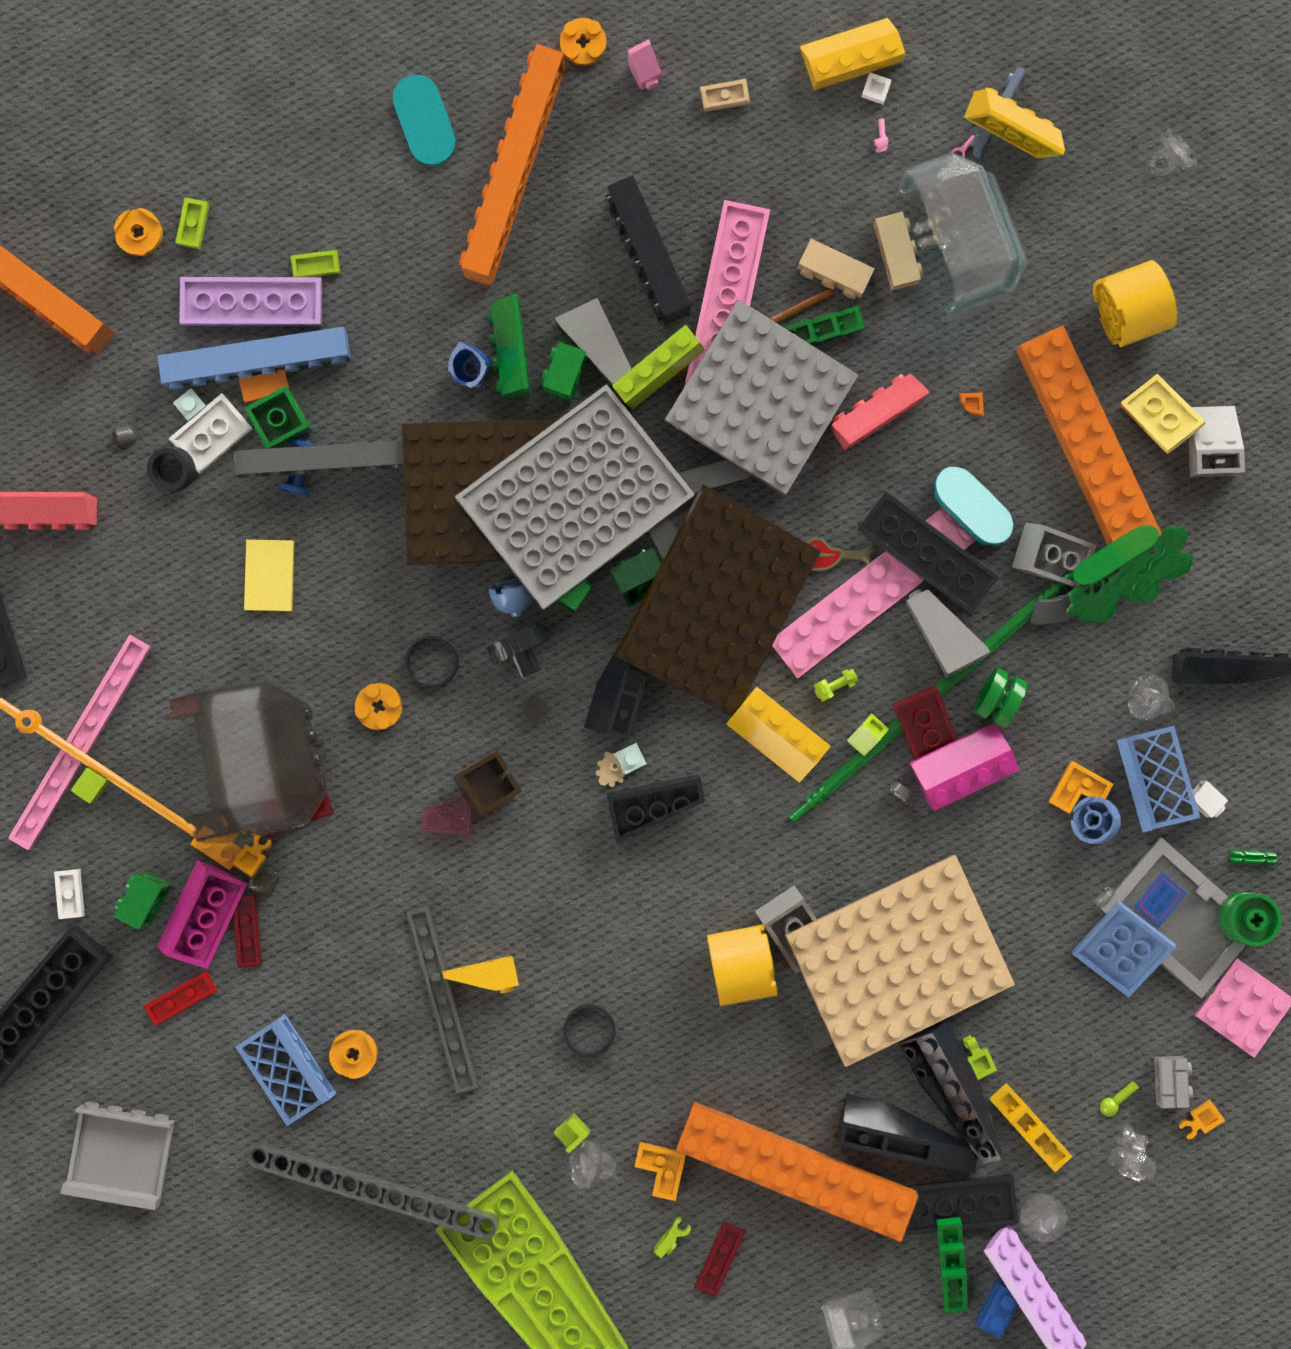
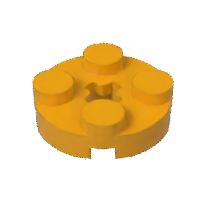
[560,18,606,66]
[114,208,163,257]
[355,683,403,730]
[329,1030,378,1079]

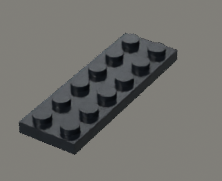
[857,491,1000,615]
[875,1174,1019,1239]

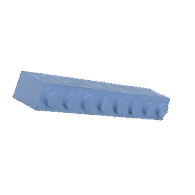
[157,327,351,390]

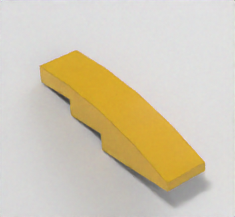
[989,1083,1072,1172]

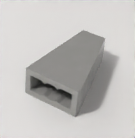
[555,298,631,387]
[906,589,990,678]

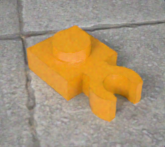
[232,833,272,878]
[1179,1099,1225,1139]

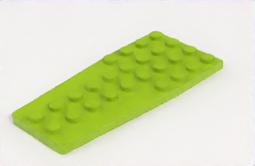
[435,1170,628,1349]

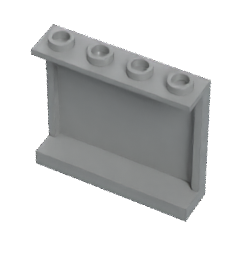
[61,1102,175,1210]

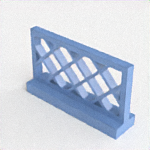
[1117,726,1200,832]
[236,1014,336,1126]

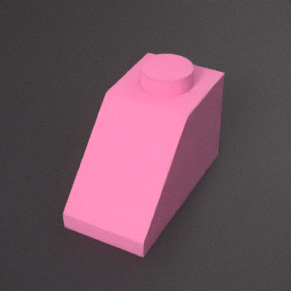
[628,40,662,90]

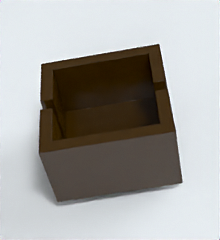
[453,750,522,818]

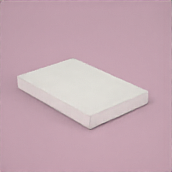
[169,393,253,474]

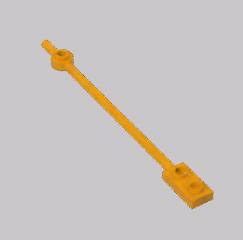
[0,698,242,870]

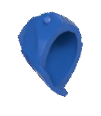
[448,341,492,389]

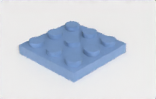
[1072,900,1176,997]

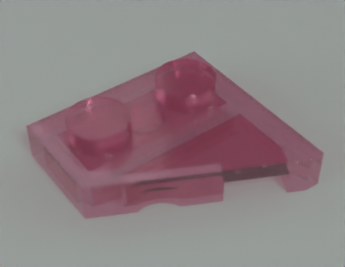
[421,794,472,837]

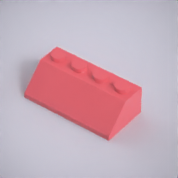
[830,373,929,451]
[0,492,97,530]

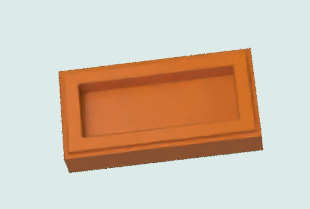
[239,369,290,403]

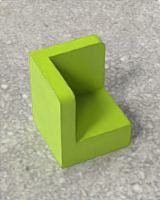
[847,713,889,756]
[71,768,111,804]
[554,1113,590,1154]

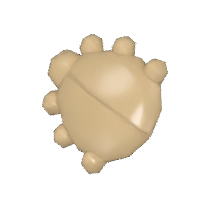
[595,752,631,787]

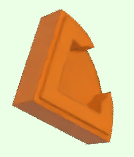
[959,392,984,417]

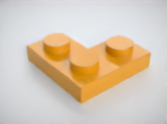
[1048,761,1113,814]
[634,1142,686,1201]

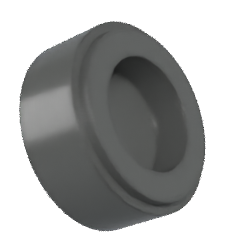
[888,781,912,802]

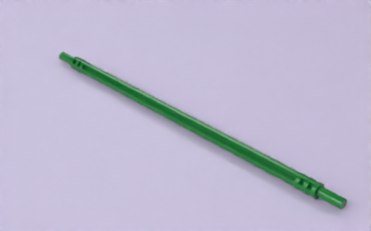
[788,570,1074,823]

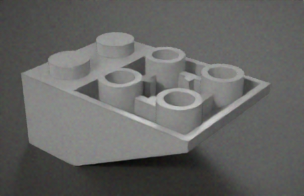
[1188,406,1245,478]

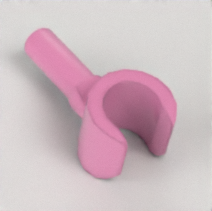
[873,119,888,153]
[951,135,975,163]

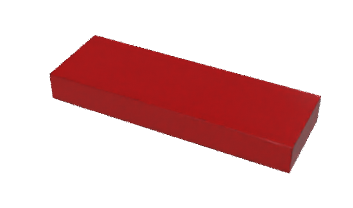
[144,970,218,1026]

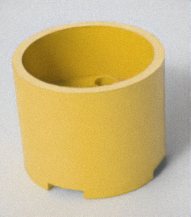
[1093,260,1177,348]
[707,924,777,1006]

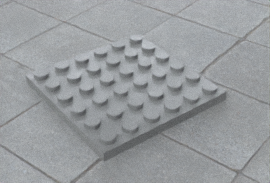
[665,300,858,495]

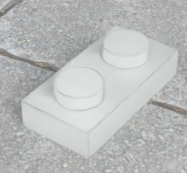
[54,869,85,919]

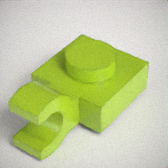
[962,1035,997,1080]
[654,1217,691,1259]

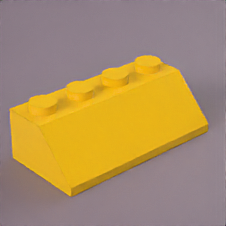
[800,18,905,90]
[964,88,1065,158]
[726,687,831,783]

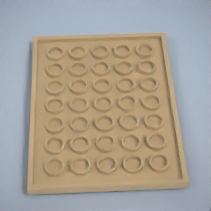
[785,855,1015,1067]

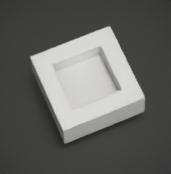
[861,73,892,104]

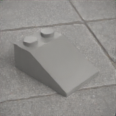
[1012,523,1097,588]
[755,885,817,974]

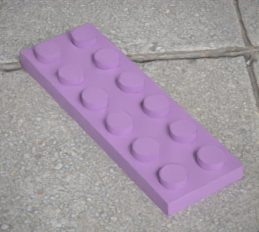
[180,277,322,326]
[984,1225,1087,1349]

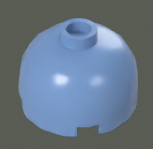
[488,578,535,617]
[1071,797,1121,844]

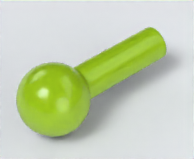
[1100,1081,1139,1117]

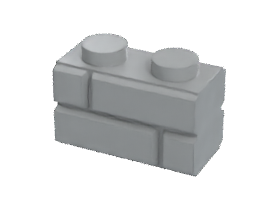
[1154,1056,1193,1108]

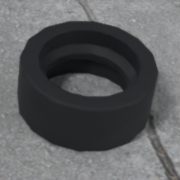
[147,447,195,492]

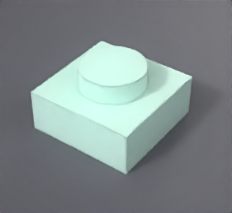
[173,388,206,422]
[614,743,646,775]

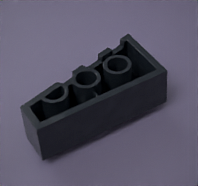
[607,774,705,844]

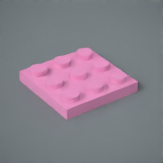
[1195,958,1291,1058]

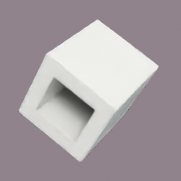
[1186,781,1228,818]

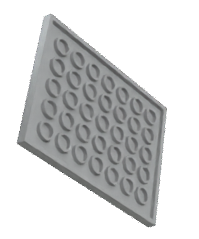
[455,384,695,610]

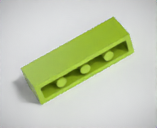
[612,325,705,410]

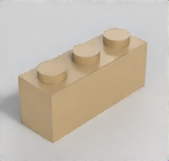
[873,211,923,291]
[797,239,875,299]

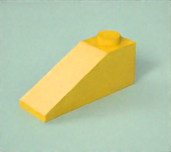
[442,956,519,993]

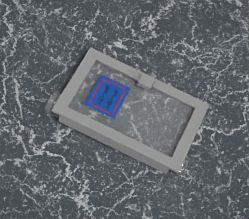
[1094,837,1246,998]

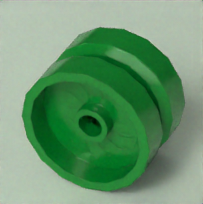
[973,667,1028,728]
[1218,892,1282,946]

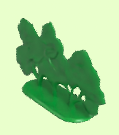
[1066,525,1194,623]

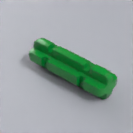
[1229,850,1277,865]

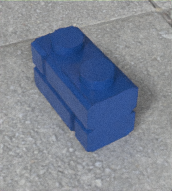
[975,1278,1018,1339]

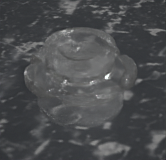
[1116,1125,1136,1149]

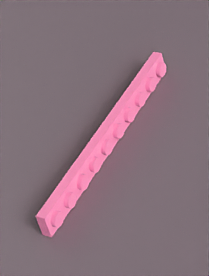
[8,635,152,850]

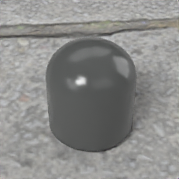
[112,426,136,447]

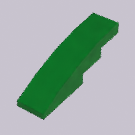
[784,305,866,345]
[937,1217,968,1314]

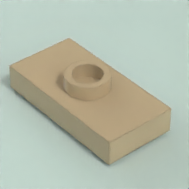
[700,79,750,112]

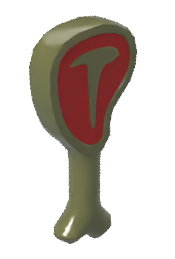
[806,538,875,572]

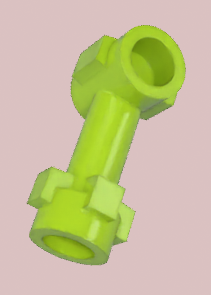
[814,669,859,703]

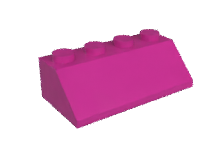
[909,723,1020,811]
[157,860,248,969]

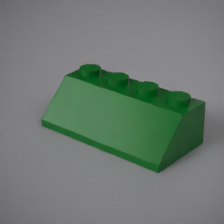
[487,294,531,399]

